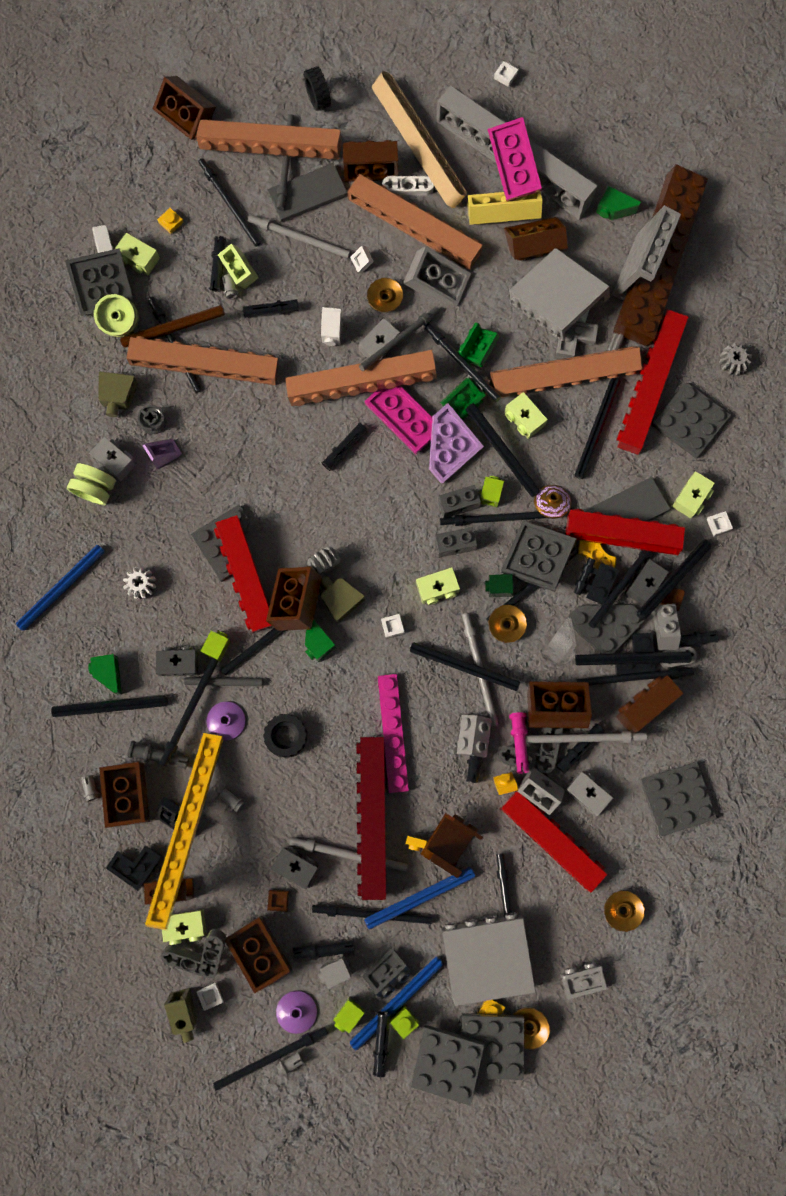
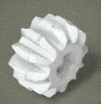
[123,567,156,600]

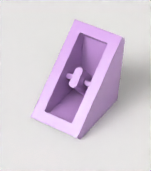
[143,439,182,469]

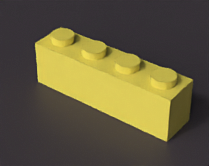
[468,191,542,225]

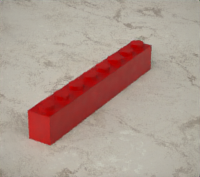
[616,309,688,455]

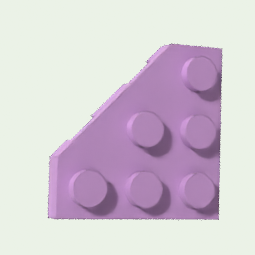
[429,403,484,483]

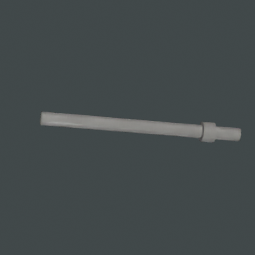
[248,215,350,258]
[462,613,499,727]
[527,731,647,743]
[290,837,408,872]

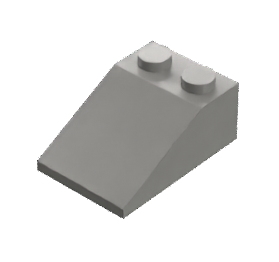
[404,246,471,306]

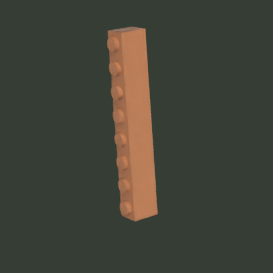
[196,120,342,159]
[348,174,482,270]
[127,336,279,385]
[490,346,642,398]
[285,350,437,406]

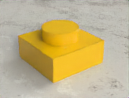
[157,208,184,234]
[493,772,518,795]
[405,836,427,852]
[477,1000,505,1014]

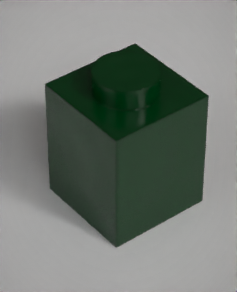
[485,574,513,597]

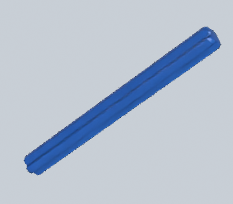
[16,545,105,631]
[364,867,475,929]
[350,957,443,1050]

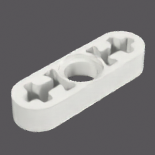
[382,176,434,196]

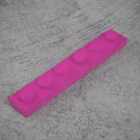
[378,674,409,793]

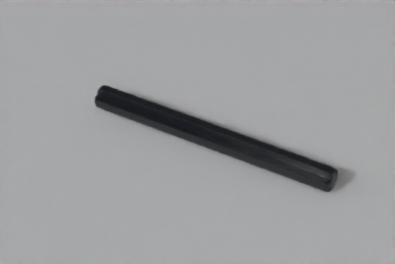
[574,378,621,479]
[466,403,540,497]
[637,539,712,620]
[410,642,520,691]
[575,652,692,666]
[51,695,168,717]

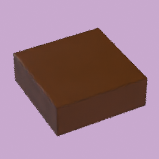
[267,890,289,912]

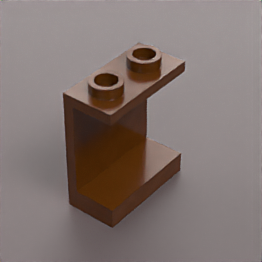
[420,813,483,878]
[144,878,194,905]

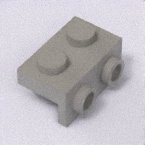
[457,715,492,758]
[560,962,607,1000]

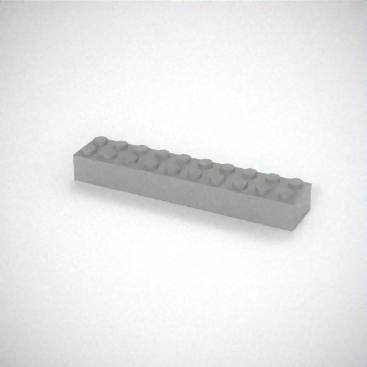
[436,85,597,220]

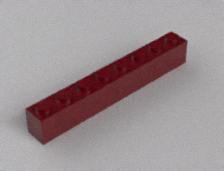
[356,737,386,900]

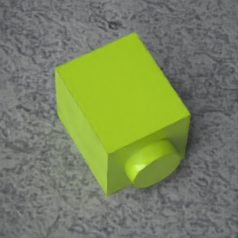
[480,476,504,507]
[201,630,231,662]
[333,997,365,1033]
[390,1005,419,1039]

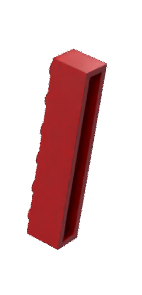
[565,509,685,556]
[214,515,272,633]
[500,791,607,893]

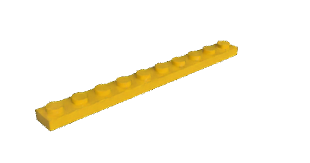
[145,733,223,930]

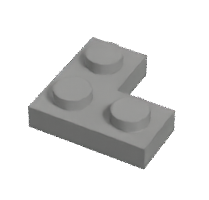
[555,321,598,358]

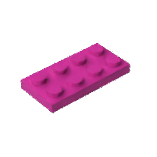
[487,117,542,202]
[364,386,432,455]

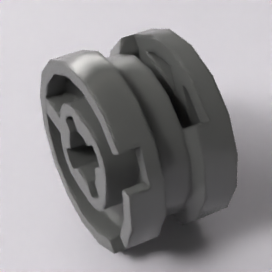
[138,405,166,435]

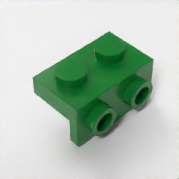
[459,322,499,367]
[440,378,486,420]

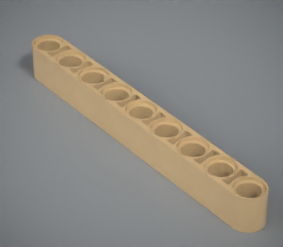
[372,71,467,208]

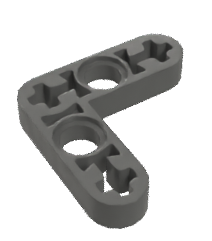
[498,728,563,774]
[161,929,226,979]

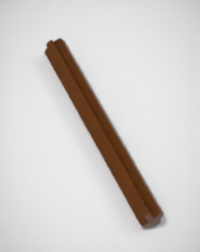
[120,305,225,348]

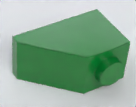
[596,186,641,220]
[305,619,336,662]
[88,654,122,695]

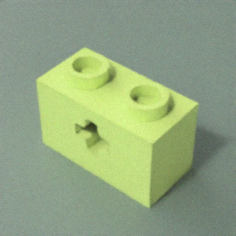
[115,233,160,275]
[218,244,259,289]
[505,392,548,439]
[672,471,715,518]
[416,568,460,605]
[162,909,207,945]

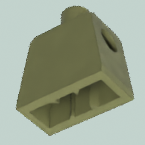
[99,371,138,417]
[320,576,365,624]
[164,988,197,1043]

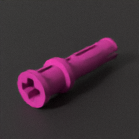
[509,712,530,774]

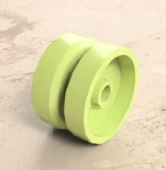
[94,294,139,338]
[66,463,116,505]

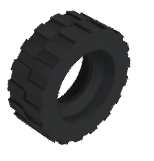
[303,66,331,111]
[263,714,307,758]

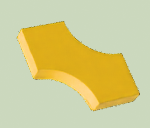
[578,540,616,575]

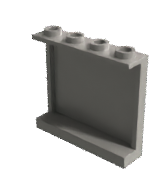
[612,205,681,301]
[509,248,610,341]
[441,912,535,1006]

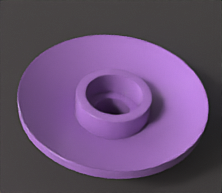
[207,702,246,741]
[276,991,317,1034]

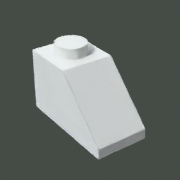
[321,307,343,346]

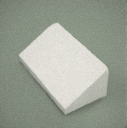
[92,225,112,253]

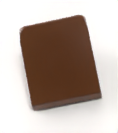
[660,588,685,611]

